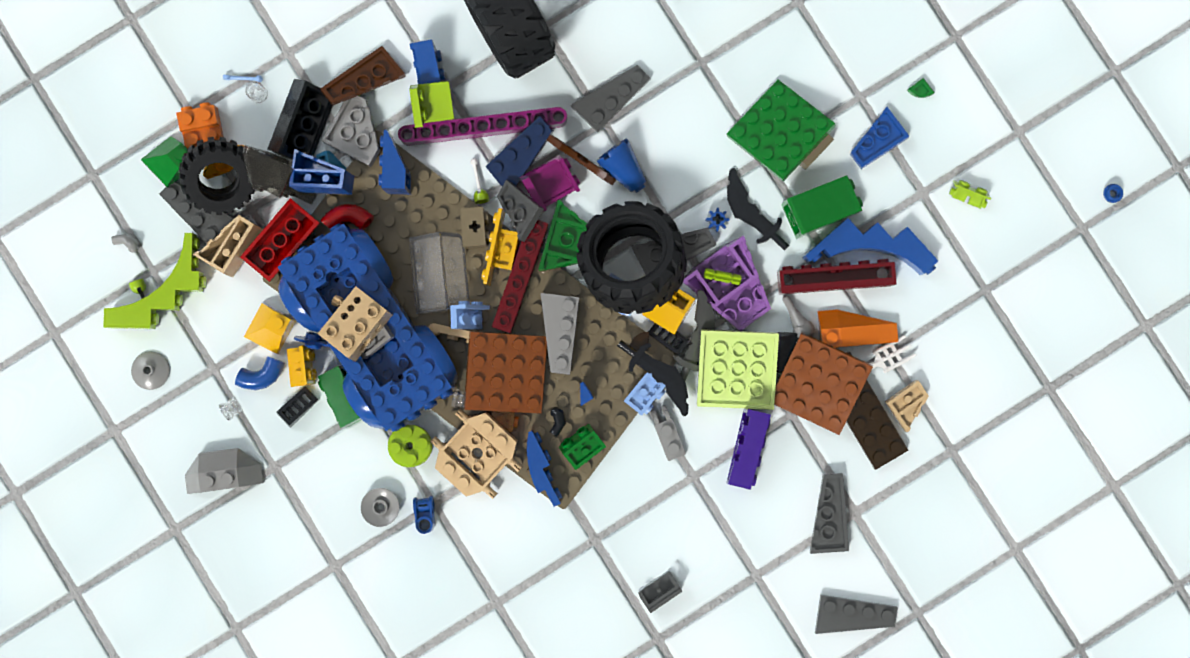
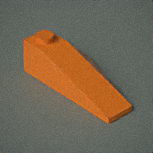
[817,309,899,348]

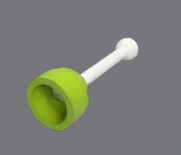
[470,158,490,204]

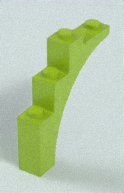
[103,233,206,329]

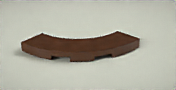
[547,135,616,186]

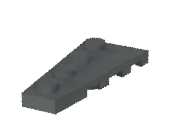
[571,65,651,133]

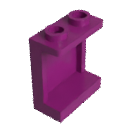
[520,155,580,213]

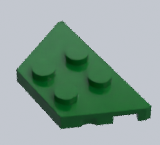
[538,200,587,271]

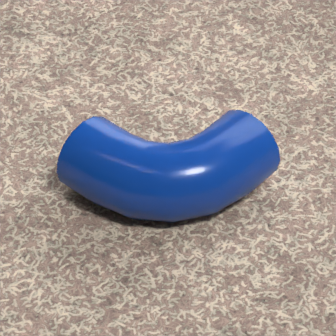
[235,356,285,391]

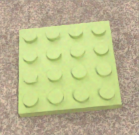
[697,329,779,410]

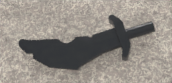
[727,168,790,251]
[617,340,689,416]

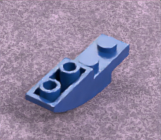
[527,430,563,507]

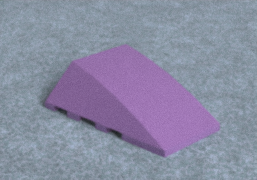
[683,235,771,331]

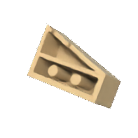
[193,215,263,278]

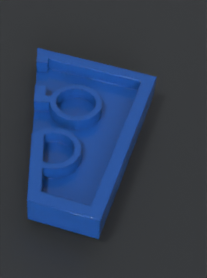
[850,107,909,169]

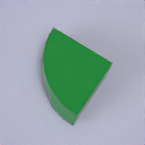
[907,78,935,98]

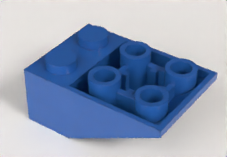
[379,130,411,195]

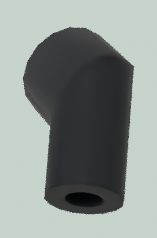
[549,407,566,437]

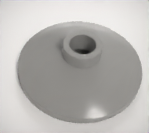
[131,352,170,390]
[361,488,399,527]

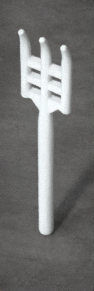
[869,335,917,373]

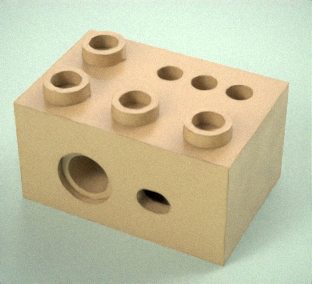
[318,286,393,362]

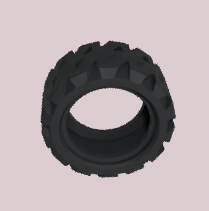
[464,0,556,79]
[576,201,687,314]

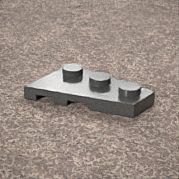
[497,180,544,242]

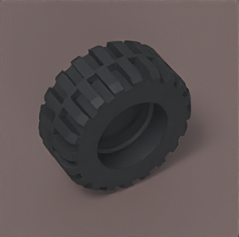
[179,137,257,215]

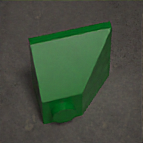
[141,136,188,188]

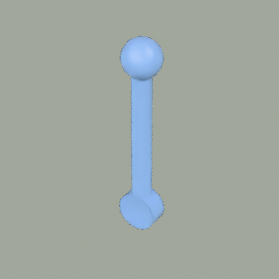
[223,75,263,83]

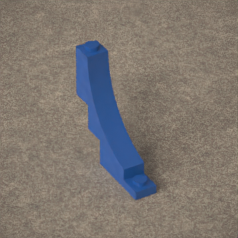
[803,218,938,275]

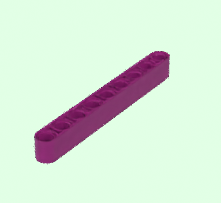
[398,107,567,146]

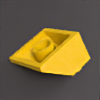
[244,303,296,354]

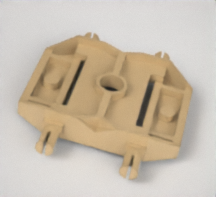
[430,408,523,499]

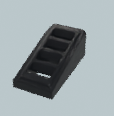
[648,323,690,355]
[276,386,318,428]

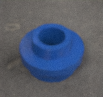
[1103,184,1123,203]

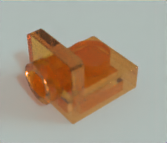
[492,411,519,432]

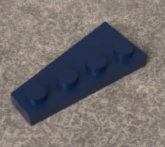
[485,116,554,186]

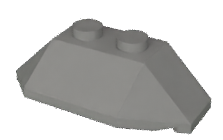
[185,448,264,494]

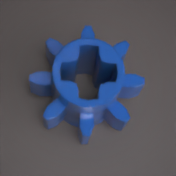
[705,208,730,232]

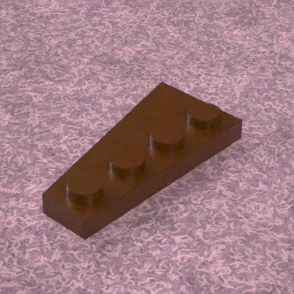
[320,46,406,106]

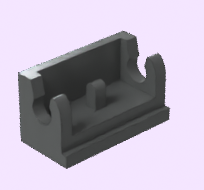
[638,571,683,613]

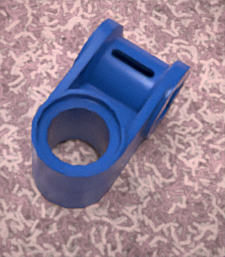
[413,496,435,534]

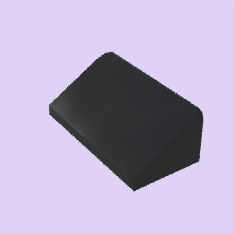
[777,332,797,372]

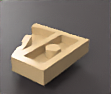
[885,380,929,432]

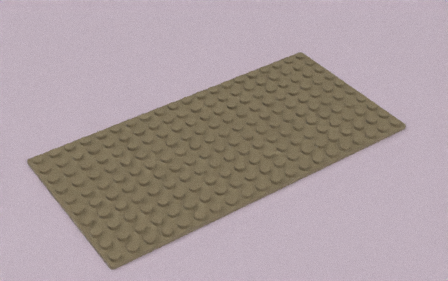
[263,131,676,509]

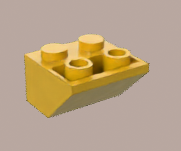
[642,289,695,335]

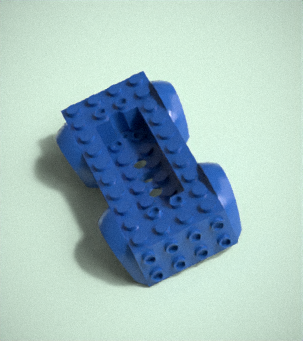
[278,224,458,432]

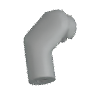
[111,234,139,253]

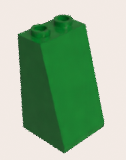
[781,175,863,239]

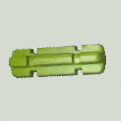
[704,268,742,285]

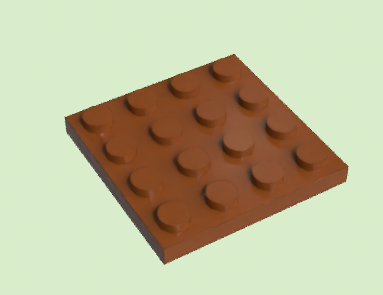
[464,331,547,414]
[774,333,873,435]

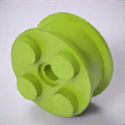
[388,425,432,467]

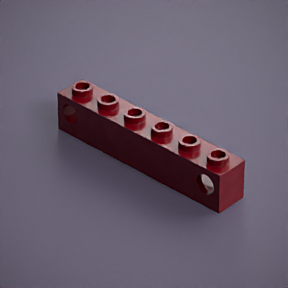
[492,220,549,334]
[777,259,897,295]

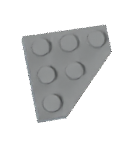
[321,96,380,167]

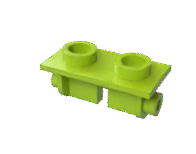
[949,180,991,209]

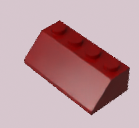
[240,198,320,282]

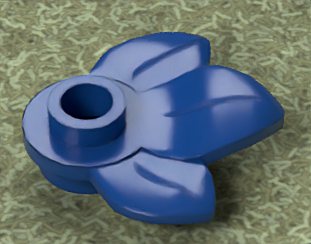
[294,332,330,350]

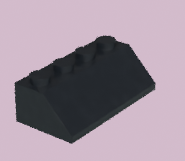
[267,79,333,160]

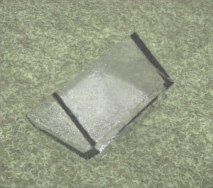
[409,232,470,314]

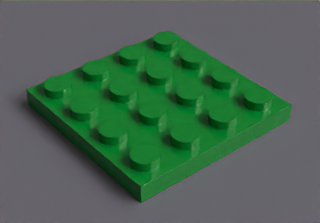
[726,80,836,182]

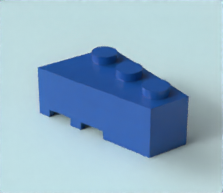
[409,39,446,84]
[289,149,355,195]

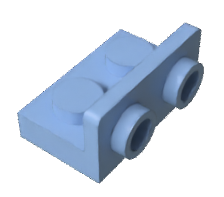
[450,301,490,330]
[624,373,666,416]

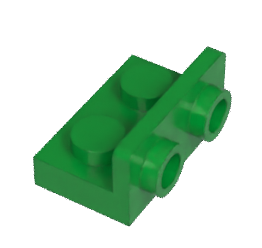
[559,424,606,470]

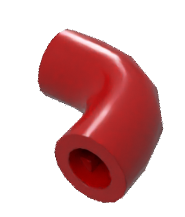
[320,204,374,230]

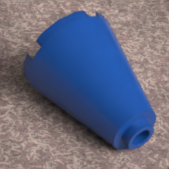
[596,138,646,193]

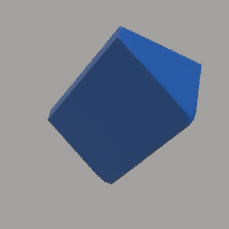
[580,382,593,406]

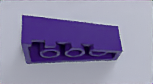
[726,409,771,490]

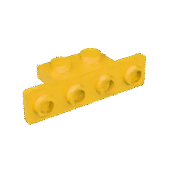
[481,208,519,286]

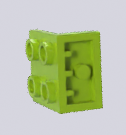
[409,81,454,128]

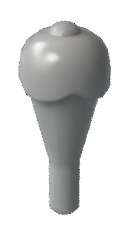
[782,295,815,339]

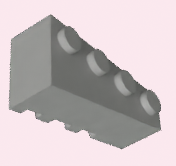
[541,293,579,375]

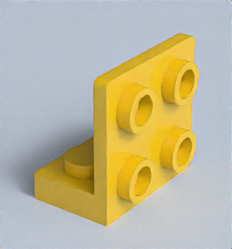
[287,345,317,387]

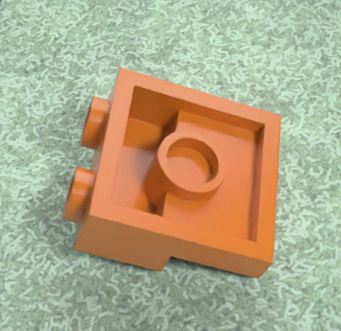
[176,102,224,149]

